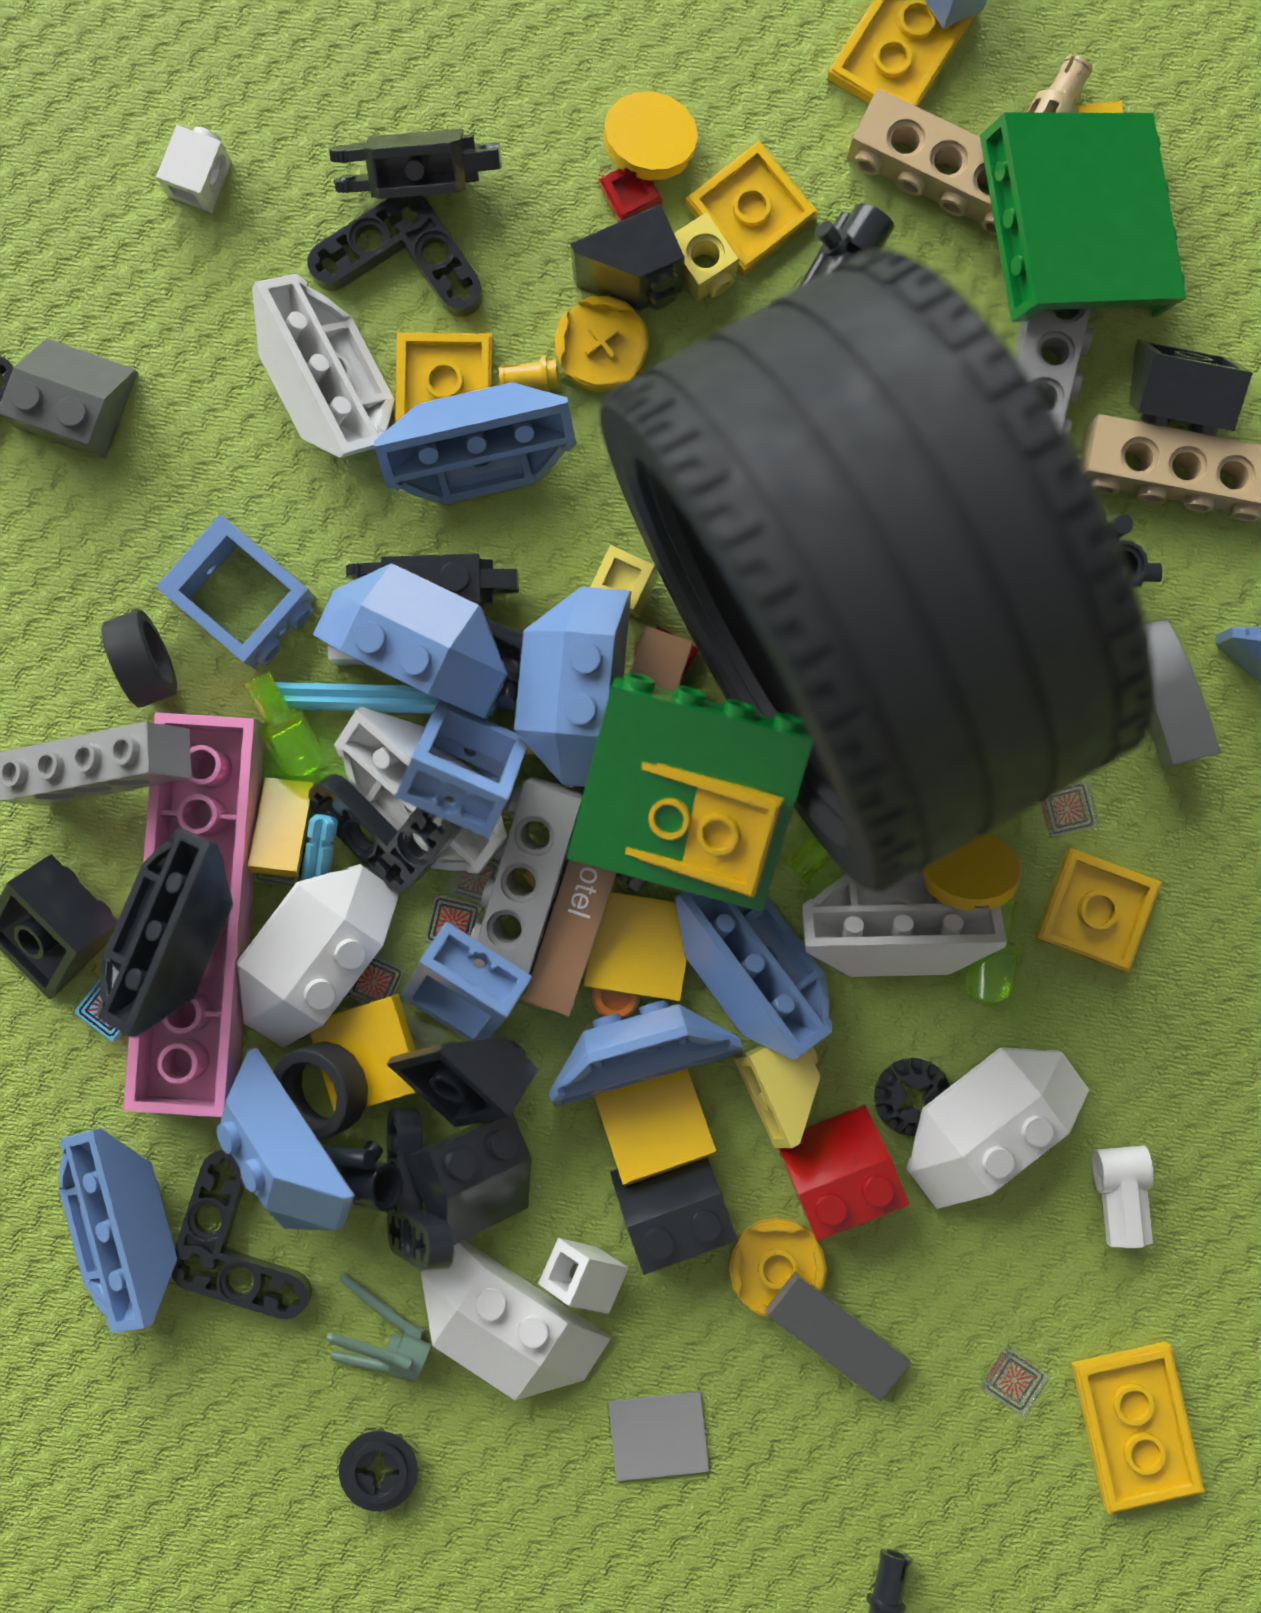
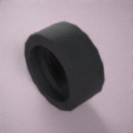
[101,610,177,708]
[273,1041,368,1141]

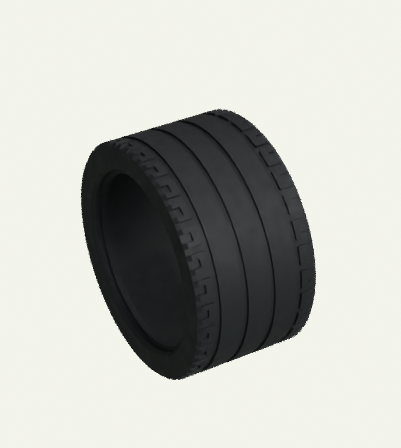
[600,248,1155,892]

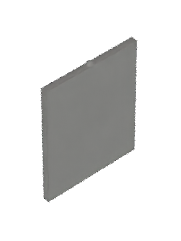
[608,1391,709,1482]

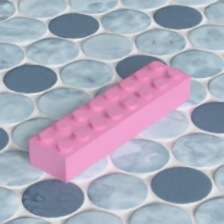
[123,712,266,1117]

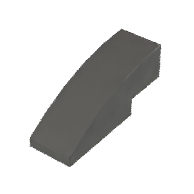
[1146,619,1221,768]

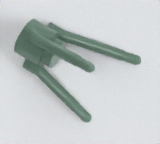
[326,1274,431,1382]

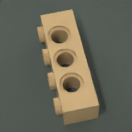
[847,88,997,236]
[1080,414,1261,521]

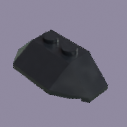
[97,828,234,1038]

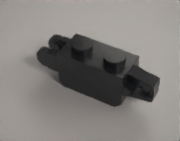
[329,129,502,199]
[346,553,519,610]

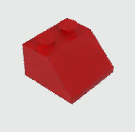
[778,1104,910,1242]

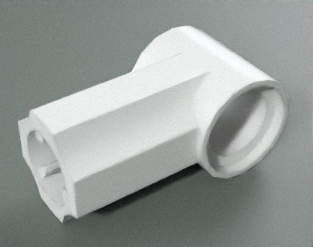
[1092,1145,1154,1248]

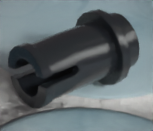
[866,1549,912,1613]

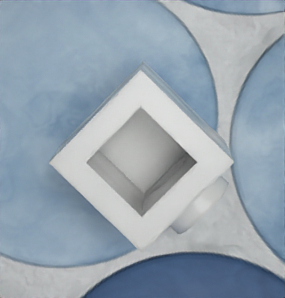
[538,1238,628,1314]

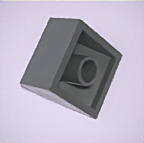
[0,339,138,459]

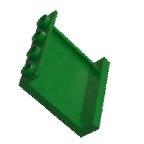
[980,112,1186,322]
[566,673,813,912]

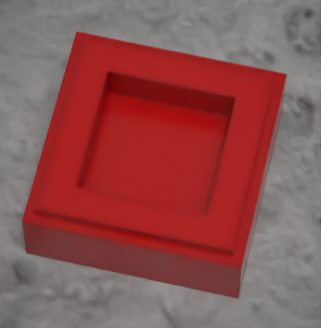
[599,168,662,222]

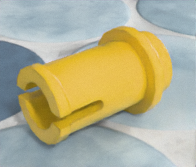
[499,356,560,393]

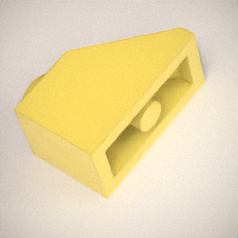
[734,1045,821,1148]

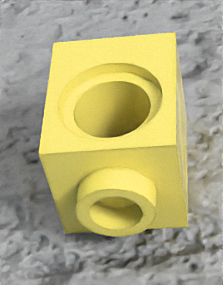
[674,212,739,302]
[590,545,659,617]

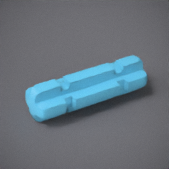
[301,814,338,881]

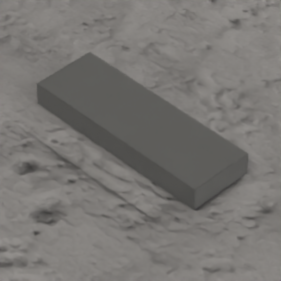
[765,1271,911,1401]

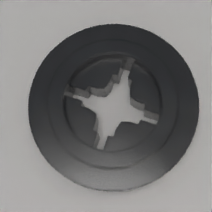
[874,1058,950,1136]
[339,1428,419,1512]

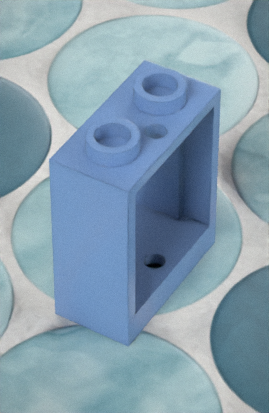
[156,514,316,669]
[394,699,527,839]
[400,921,532,1040]

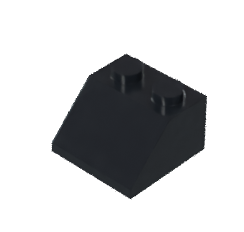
[570,204,685,311]
[1130,340,1253,436]
[0,854,118,1000]
[386,1037,539,1127]
[405,1112,531,1245]
[610,1157,738,1275]

